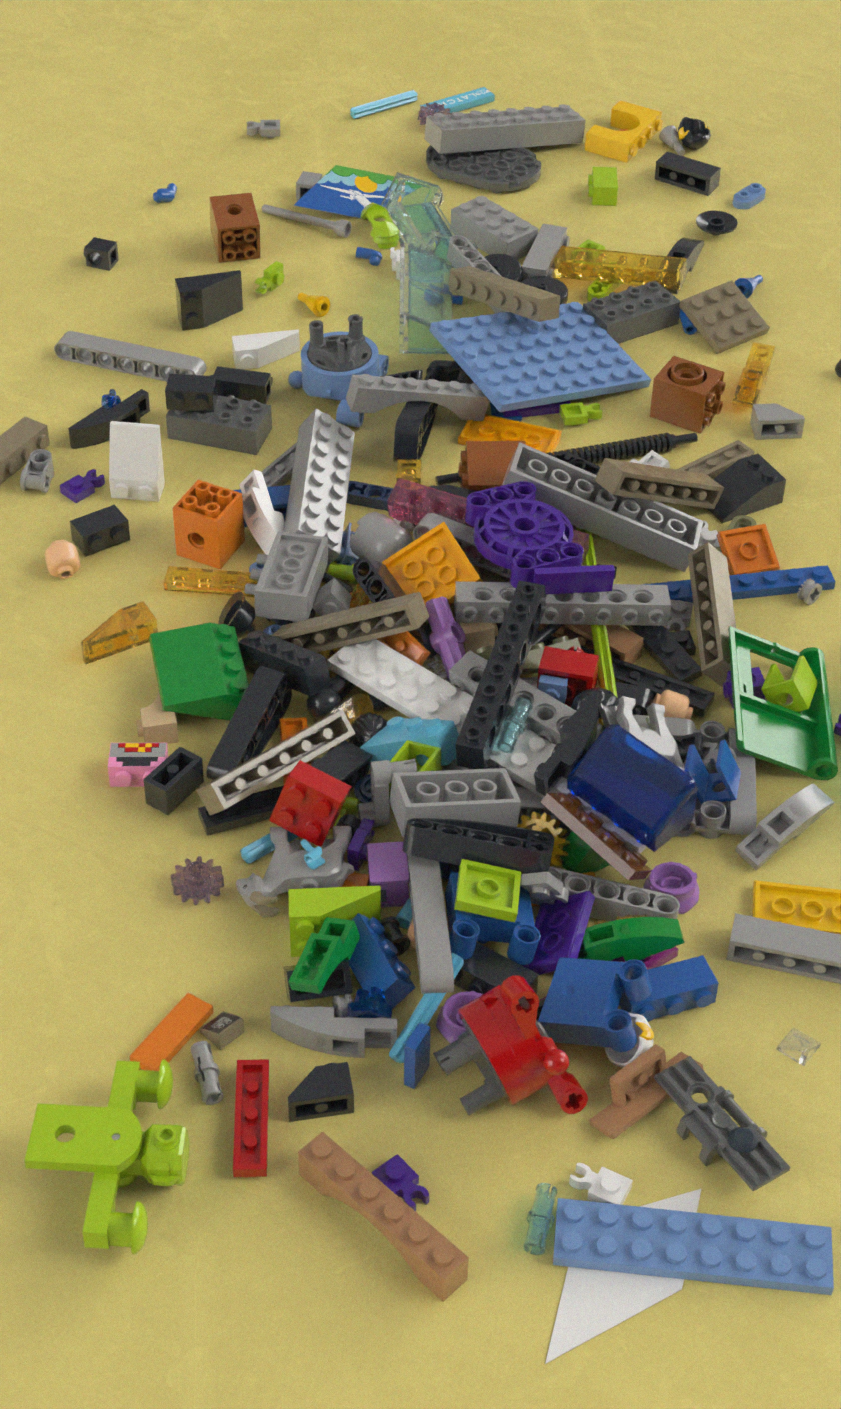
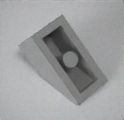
[750,403,805,440]

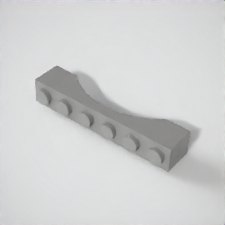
[346,374,490,421]

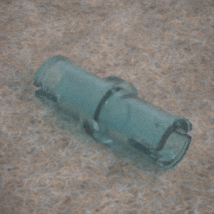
[496,698,533,753]
[523,1183,558,1255]

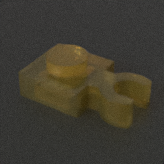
[396,460,422,493]

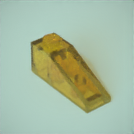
[81,601,158,664]

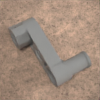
[357,759,417,827]

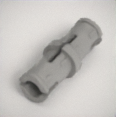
[190,1041,223,1105]

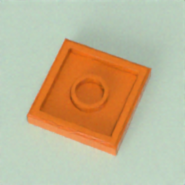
[716,524,780,575]

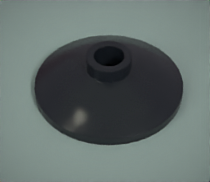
[696,211,738,235]

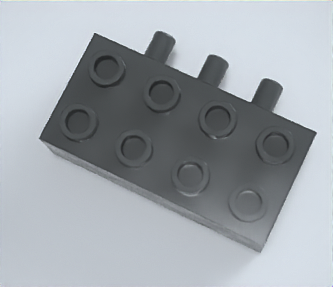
[583,281,681,344]
[166,395,272,455]

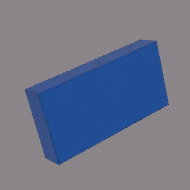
[404,1023,431,1089]

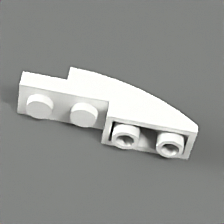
[239,470,285,555]

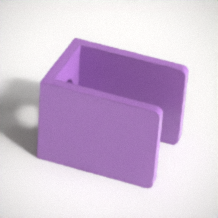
[367,841,409,908]

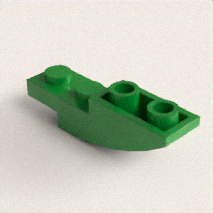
[577,917,685,961]

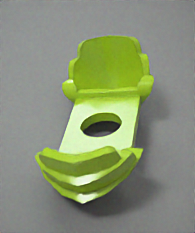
[360,202,399,249]

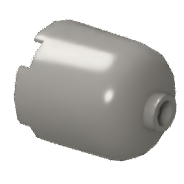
[350,512,413,562]

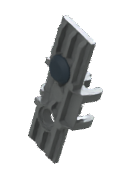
[654,1056,790,1191]

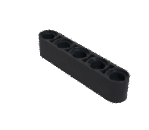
[353,557,437,659]

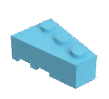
[360,716,459,769]

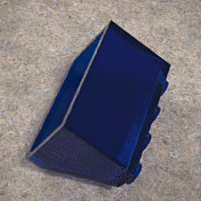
[567,724,698,852]

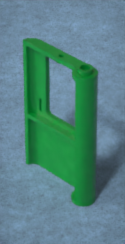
[728,626,838,780]

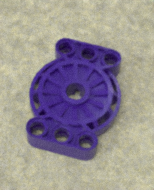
[465,481,584,588]

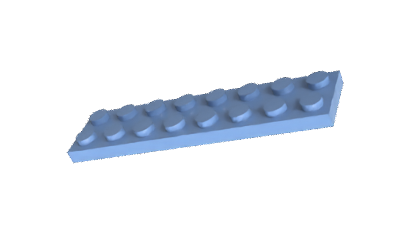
[553,1198,834,1295]

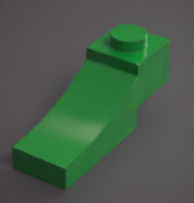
[288,917,360,994]

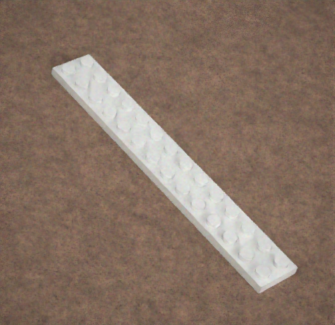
[327,639,673,853]

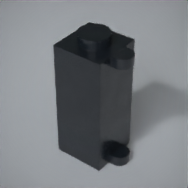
[210,366,273,404]

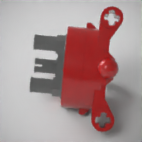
[433,975,588,1116]

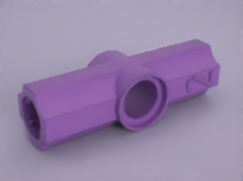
[426,597,466,678]

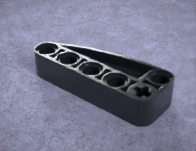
[393,401,438,465]
[206,666,292,780]
[402,818,554,876]

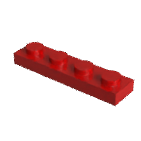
[233,1059,270,1177]

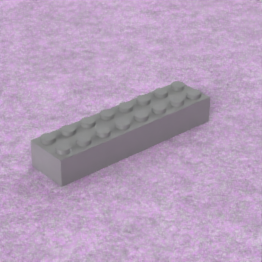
[425,104,586,154]
[283,409,355,568]
[502,442,703,572]

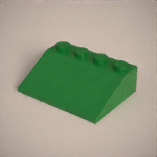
[149,623,249,721]

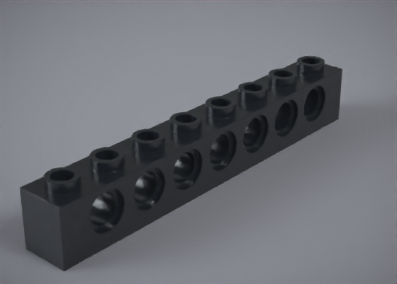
[455,580,546,769]

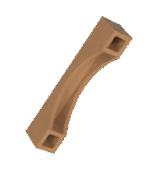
[298,1132,469,1302]

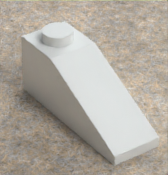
[232,329,300,370]

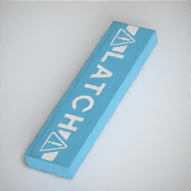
[420,87,495,116]

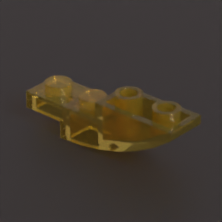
[732,342,775,408]

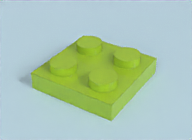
[454,859,521,922]

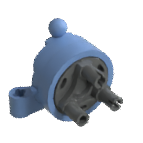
[288,314,389,428]

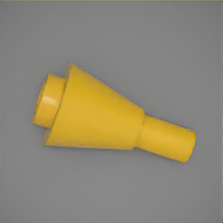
[297,292,330,317]

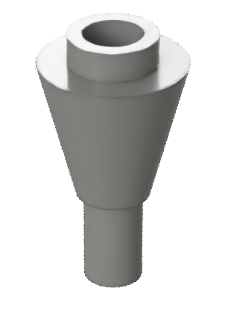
[659,125,685,156]

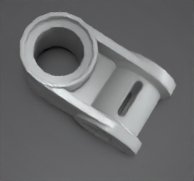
[20,449,54,493]

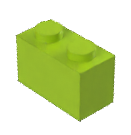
[588,167,618,206]

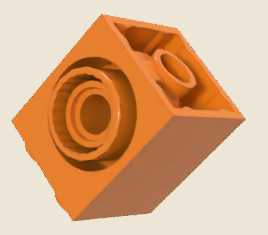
[173,480,245,569]

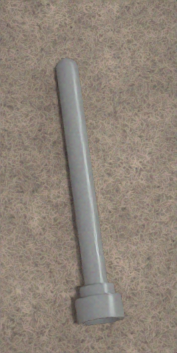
[262,205,352,238]

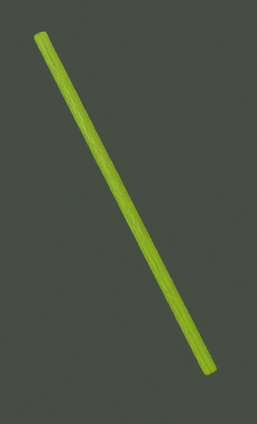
[576,527,618,762]

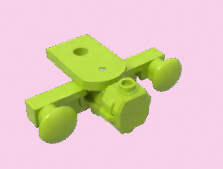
[24,1060,189,1255]

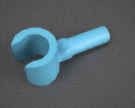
[300,839,325,870]

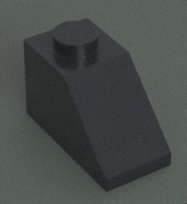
[288,1062,354,1122]

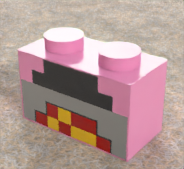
[108,743,169,787]

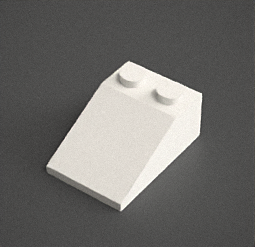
[109,421,165,502]

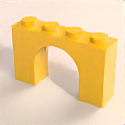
[585,101,663,163]

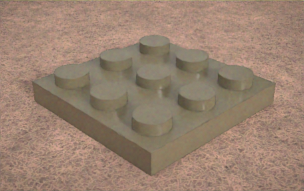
[679,280,770,354]

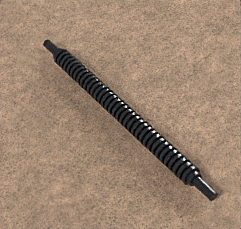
[435,432,698,486]

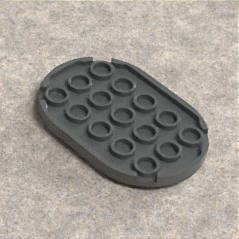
[426,145,541,193]

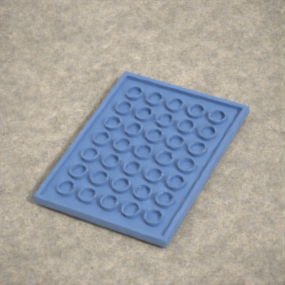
[429,302,651,412]

